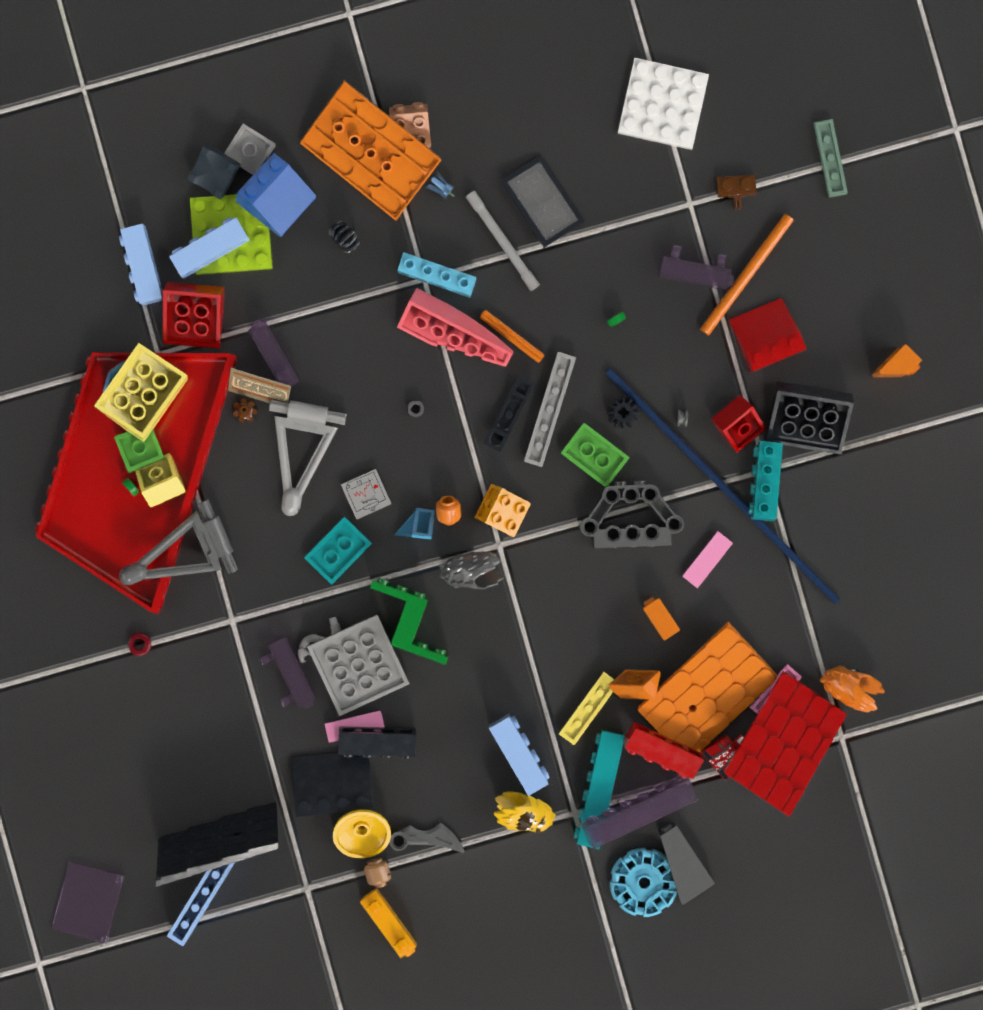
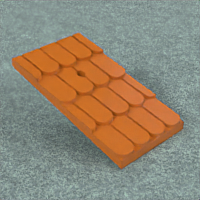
[300,80,441,220]
[638,621,777,752]

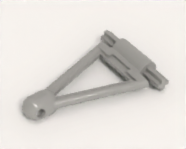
[269,400,347,516]

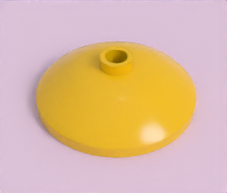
[333,810,391,858]

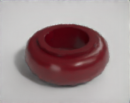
[128,632,152,656]

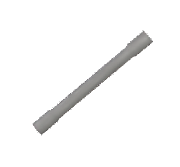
[466,191,540,291]

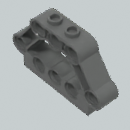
[579,481,684,548]

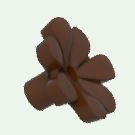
[232,398,258,423]

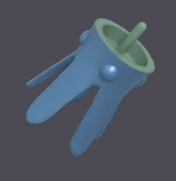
[426,171,454,199]

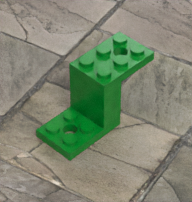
[370,578,449,665]

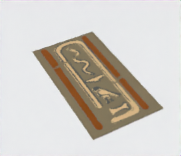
[228,368,291,403]

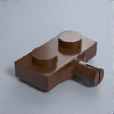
[716,175,757,210]

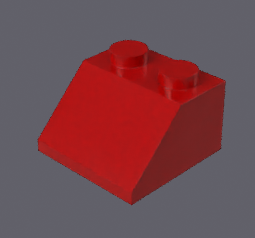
[711,395,766,453]

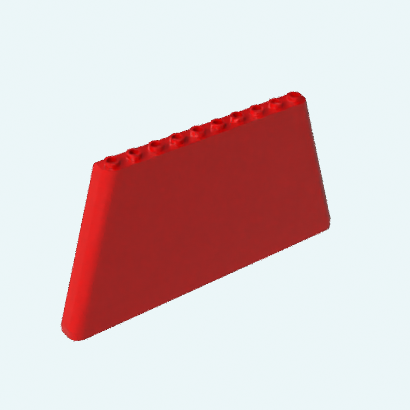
[35,352,237,614]

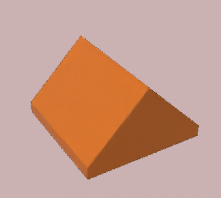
[609,670,660,700]

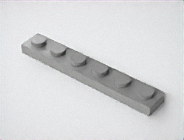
[524,352,576,467]

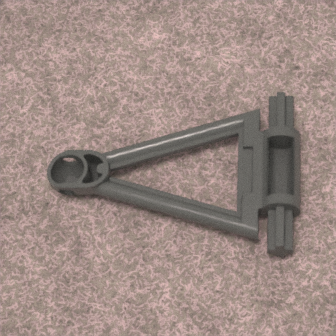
[119,499,238,585]

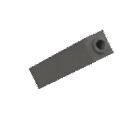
[659,823,715,905]

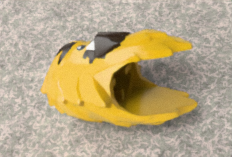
[494,791,556,833]

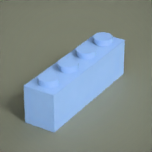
[169,217,249,279]
[119,224,163,306]

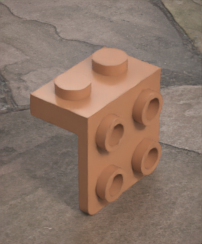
[389,102,431,148]

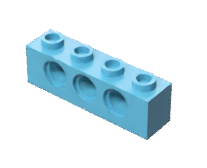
[397,252,477,298]

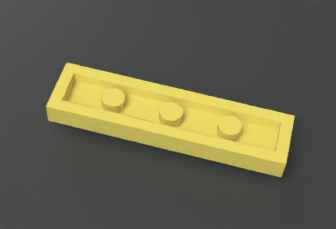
[558,671,614,745]

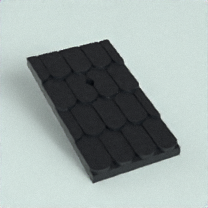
[156,802,278,887]

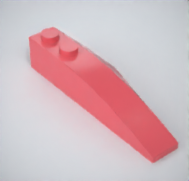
[397,288,514,367]

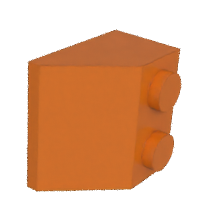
[872,344,922,377]

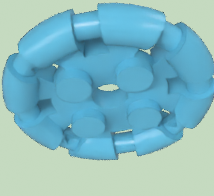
[609,847,677,917]

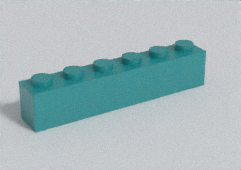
[574,729,625,849]

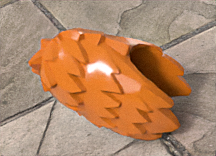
[820,665,885,712]

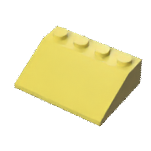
[94,343,188,442]

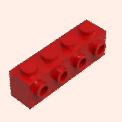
[623,722,704,779]

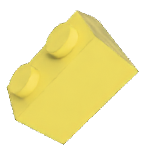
[136,453,186,507]

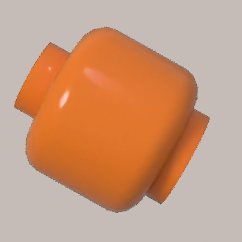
[436,496,461,525]

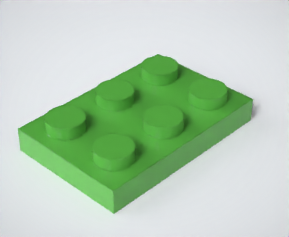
[561,423,630,488]

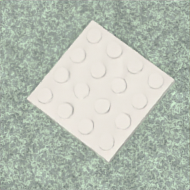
[618,58,709,150]

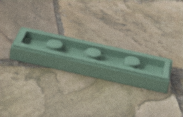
[813,119,848,198]

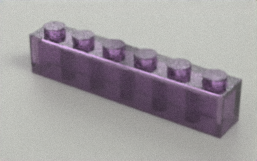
[581,776,698,849]

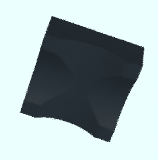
[187,144,241,199]

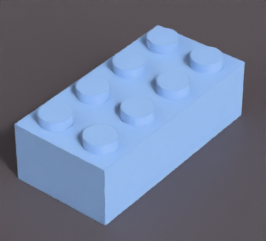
[489,714,550,796]

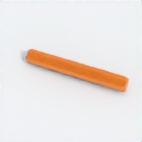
[480,310,544,363]

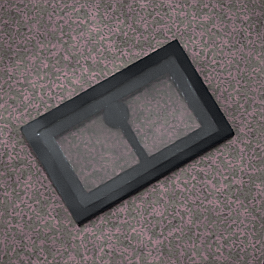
[500,155,585,248]

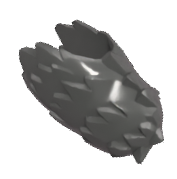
[439,551,504,589]

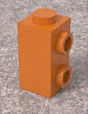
[642,597,680,641]

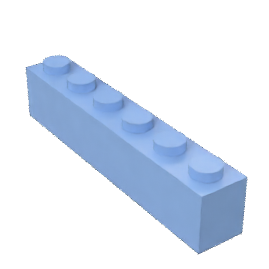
[167,862,235,946]

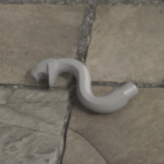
[298,616,341,663]

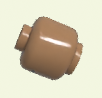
[364,858,391,888]

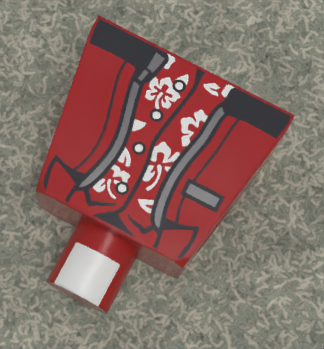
[701,734,744,781]

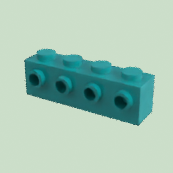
[748,441,783,521]

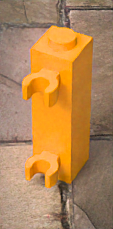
[360,888,417,958]

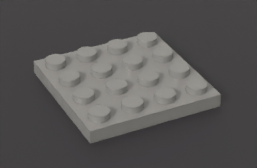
[307,614,409,716]

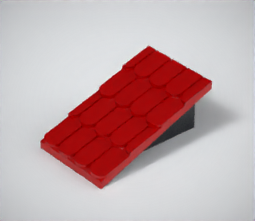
[724,671,847,817]

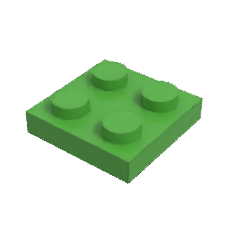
[114,430,165,473]

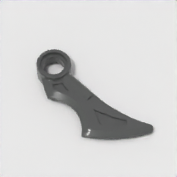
[389,822,464,853]

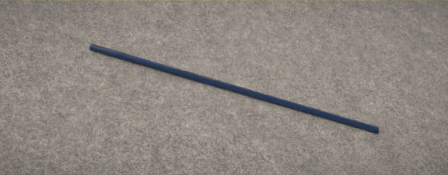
[605,368,840,604]

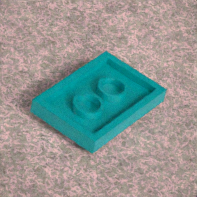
[305,517,372,585]

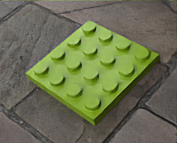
[190,194,273,275]

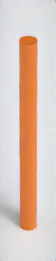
[700,214,794,336]

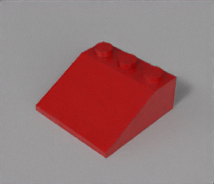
[163,282,224,348]
[728,298,807,373]

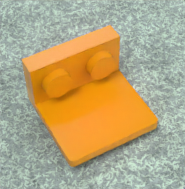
[474,484,530,537]

